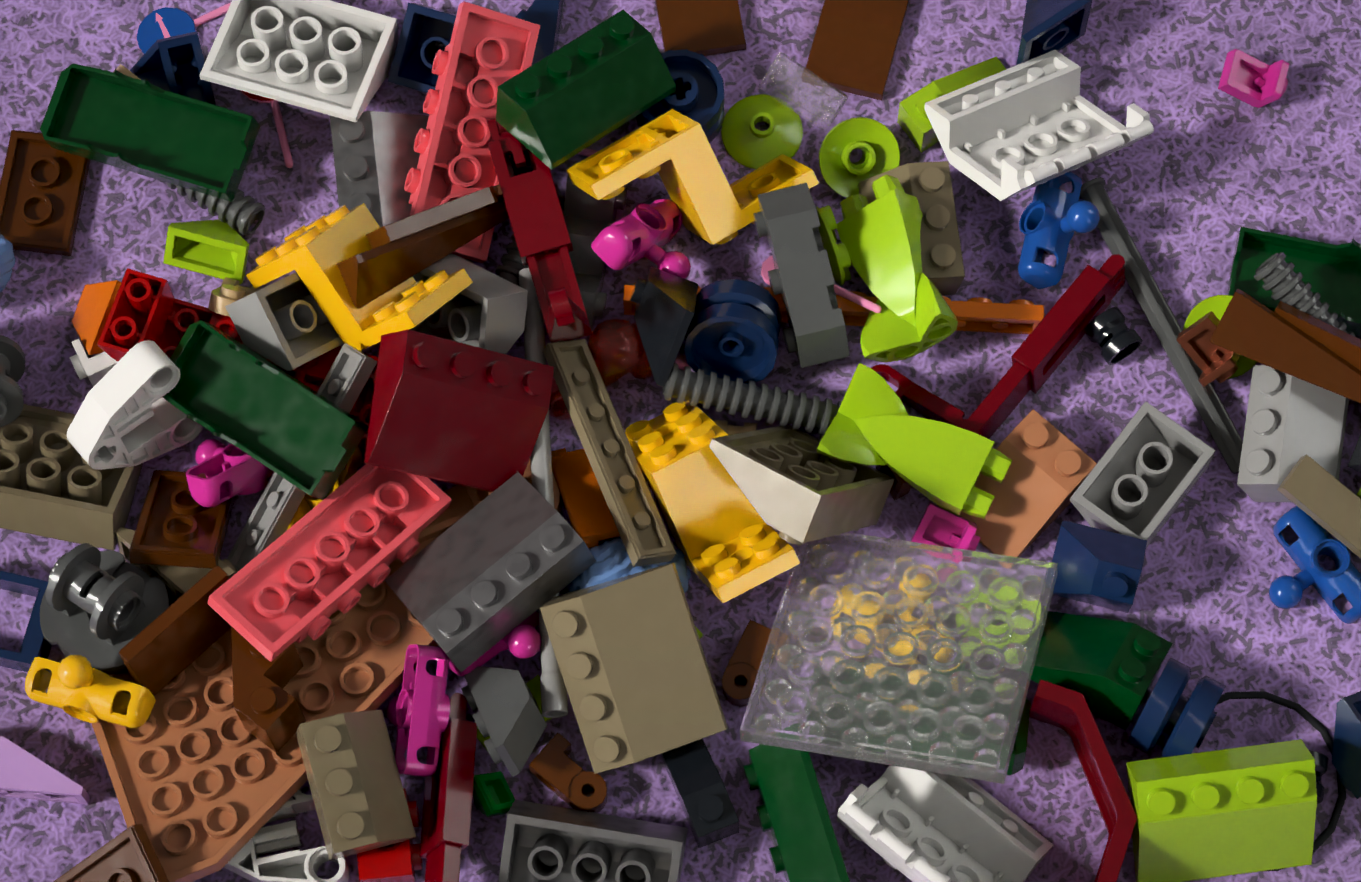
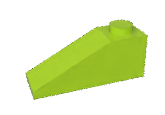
[897,56,1006,153]

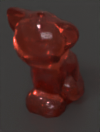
[549,319,653,420]

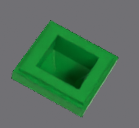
[473,771,515,817]

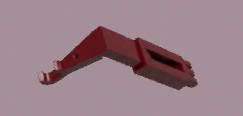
[487,118,592,343]
[871,254,1125,439]
[420,693,477,882]

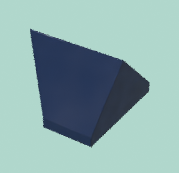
[130,31,216,105]

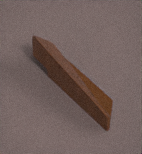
[337,185,509,308]
[1210,289,1361,403]

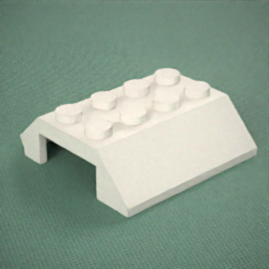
[925,50,1154,201]
[837,758,1053,882]

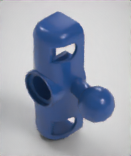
[1018,171,1100,289]
[1269,506,1361,624]

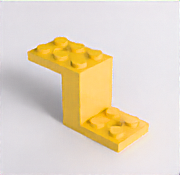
[566,109,819,245]
[246,203,473,350]
[625,401,800,603]

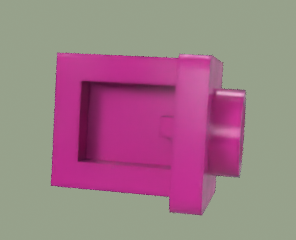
[1218,48,1289,108]
[911,501,981,566]

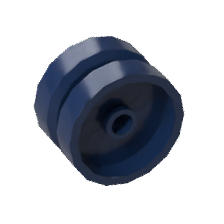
[636,49,724,143]
[684,279,782,384]
[1127,658,1226,757]

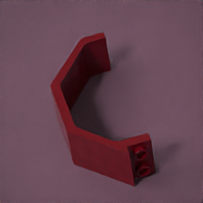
[1030,679,1137,882]

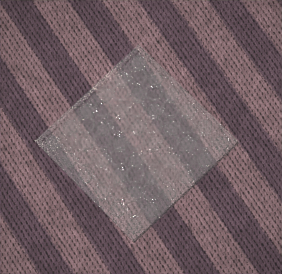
[739,532,1058,784]

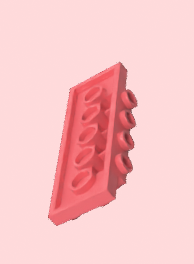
[404,1,541,263]
[207,464,452,662]

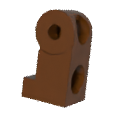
[722,620,789,707]
[529,732,607,813]

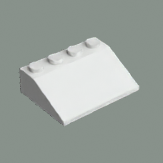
[200,0,399,122]

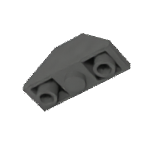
[461,666,547,777]

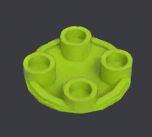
[816,205,852,286]

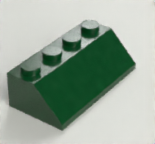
[496,10,676,170]
[743,725,850,882]

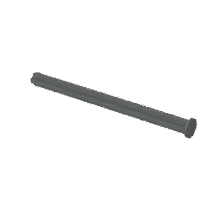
[1079,177,1243,474]

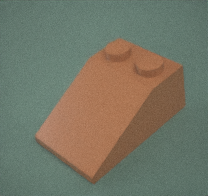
[960,409,1097,568]

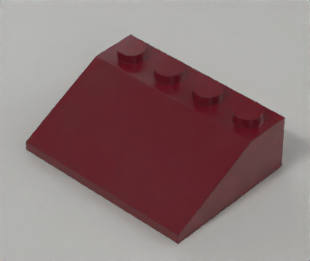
[364,330,554,492]

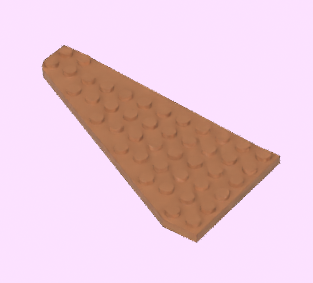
[92,459,562,882]

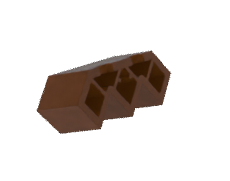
[231,626,306,753]

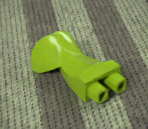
[837,175,958,362]
[817,363,1012,519]

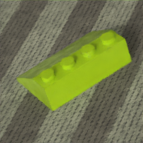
[1126,739,1317,882]

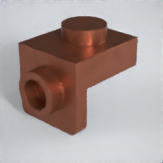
[1176,311,1240,387]

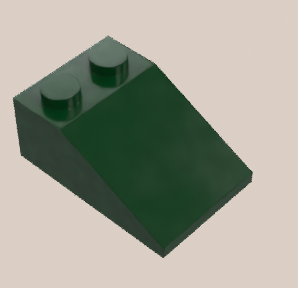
[1009,610,1173,730]

